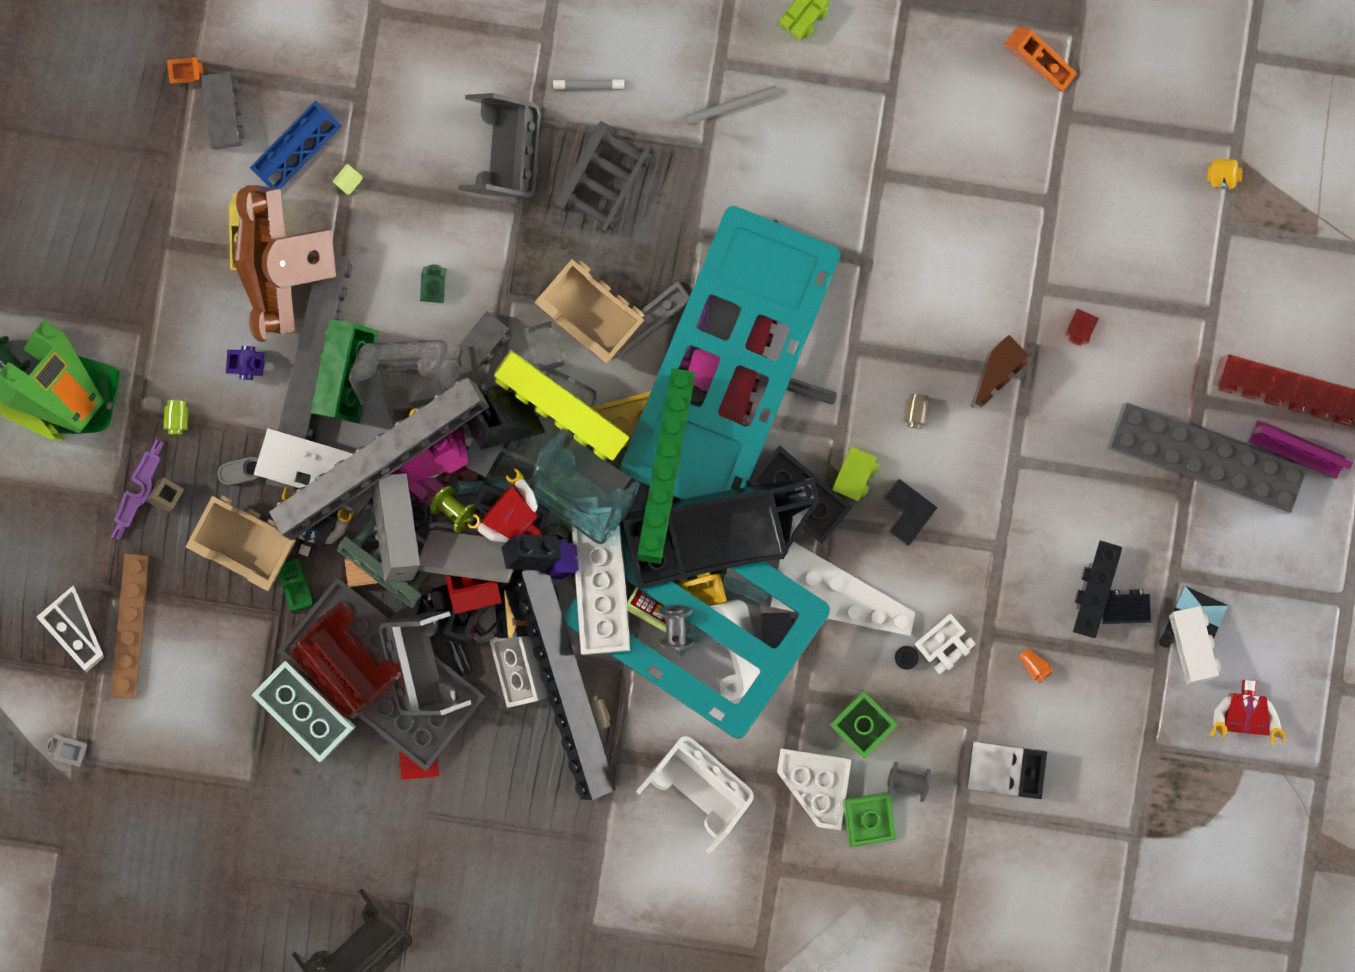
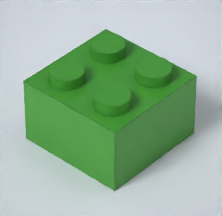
[829,690,898,759]

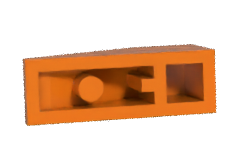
[1003,26,1077,92]

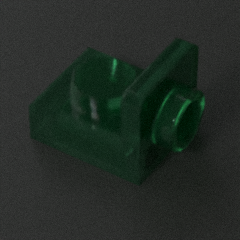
[420,264,447,303]

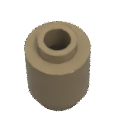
[903,393,930,429]
[588,695,611,730]

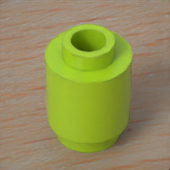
[163,400,188,435]

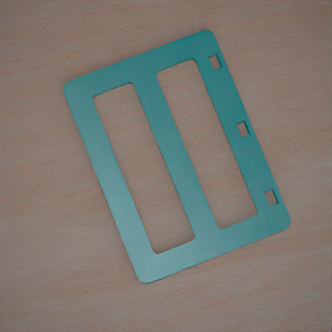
[564,498,830,739]

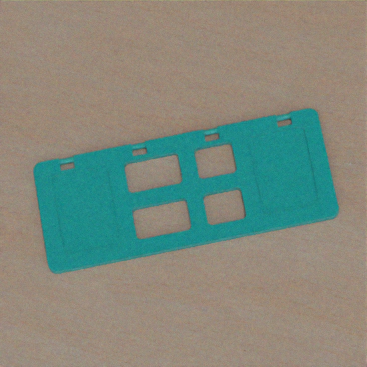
[621,206,840,500]

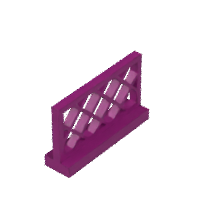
[1247,420,1353,479]

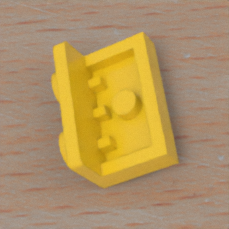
[676,572,727,606]

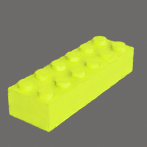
[494,350,630,461]

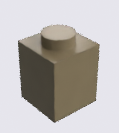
[146,477,184,513]

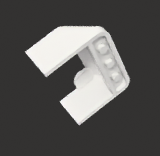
[710,599,760,701]
[636,736,754,854]

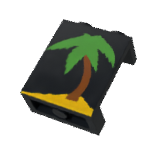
[495,586,559,638]

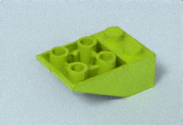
[0,401,64,443]

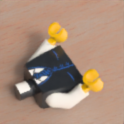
[282,487,355,557]

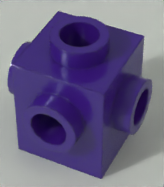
[226,346,265,380]

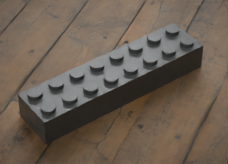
[1107,403,1307,514]

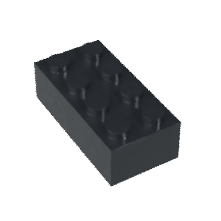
[748,445,853,544]

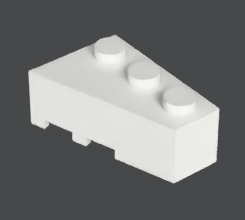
[37,586,104,673]

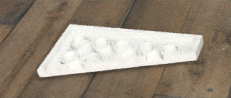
[770,542,915,636]

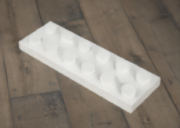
[571,507,630,655]

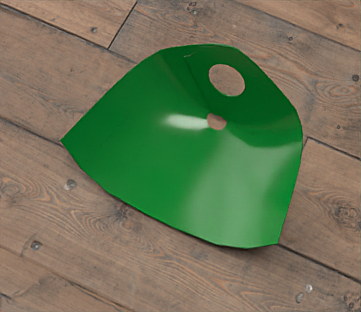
[58,356,120,434]

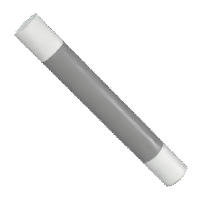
[553,79,624,90]

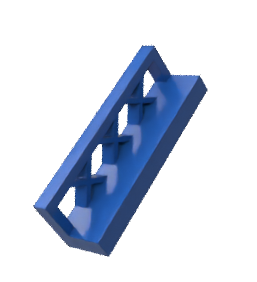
[250,100,342,189]

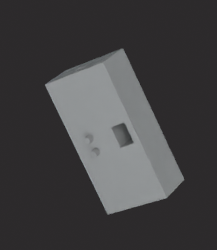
[372,473,420,583]

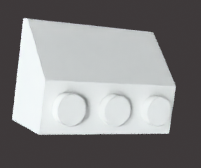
[490,636,548,708]

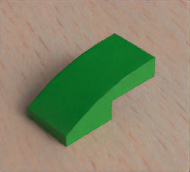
[278,558,314,614]

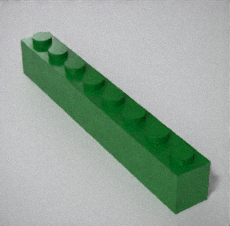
[637,368,695,564]

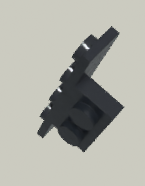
[1072,540,1122,638]

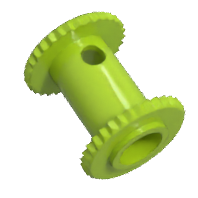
[430,486,478,533]

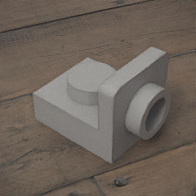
[47,733,88,767]

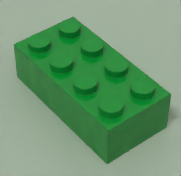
[310,319,378,424]

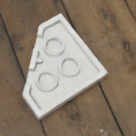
[777,748,852,830]

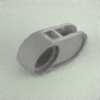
[217,457,261,485]

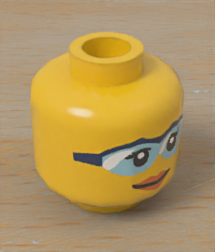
[1207,158,1243,190]

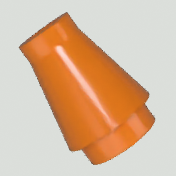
[1018,648,1053,684]

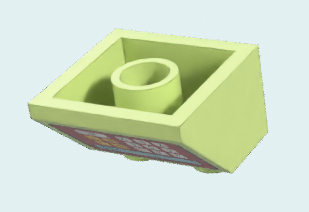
[627,588,666,632]

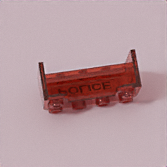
[290,601,404,719]

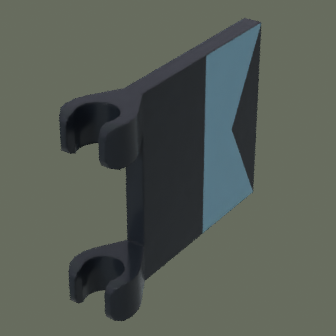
[1158,586,1228,647]

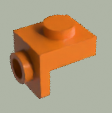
[167,57,203,85]

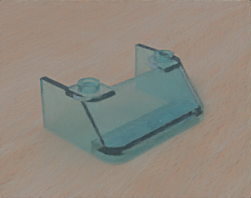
[529,429,640,544]

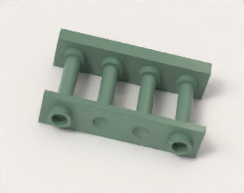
[337,504,431,609]

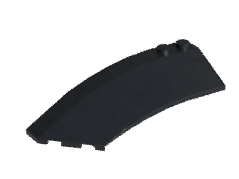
[620,478,820,590]

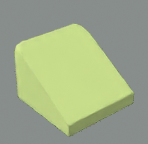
[333,164,363,195]

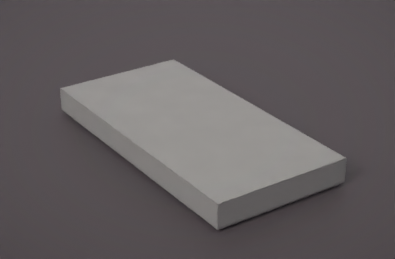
[418,530,514,583]

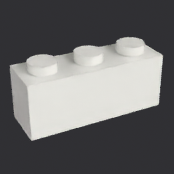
[1169,606,1221,685]

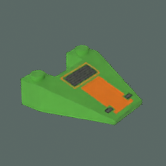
[0,319,104,433]

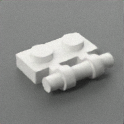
[914,613,976,675]

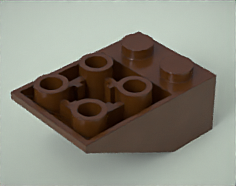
[971,335,1029,408]

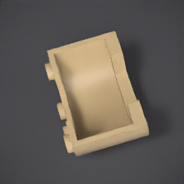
[534,259,645,364]
[186,495,296,591]

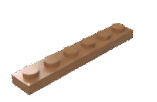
[110,554,150,698]

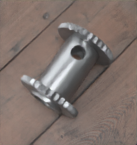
[658,605,694,651]
[887,762,931,802]

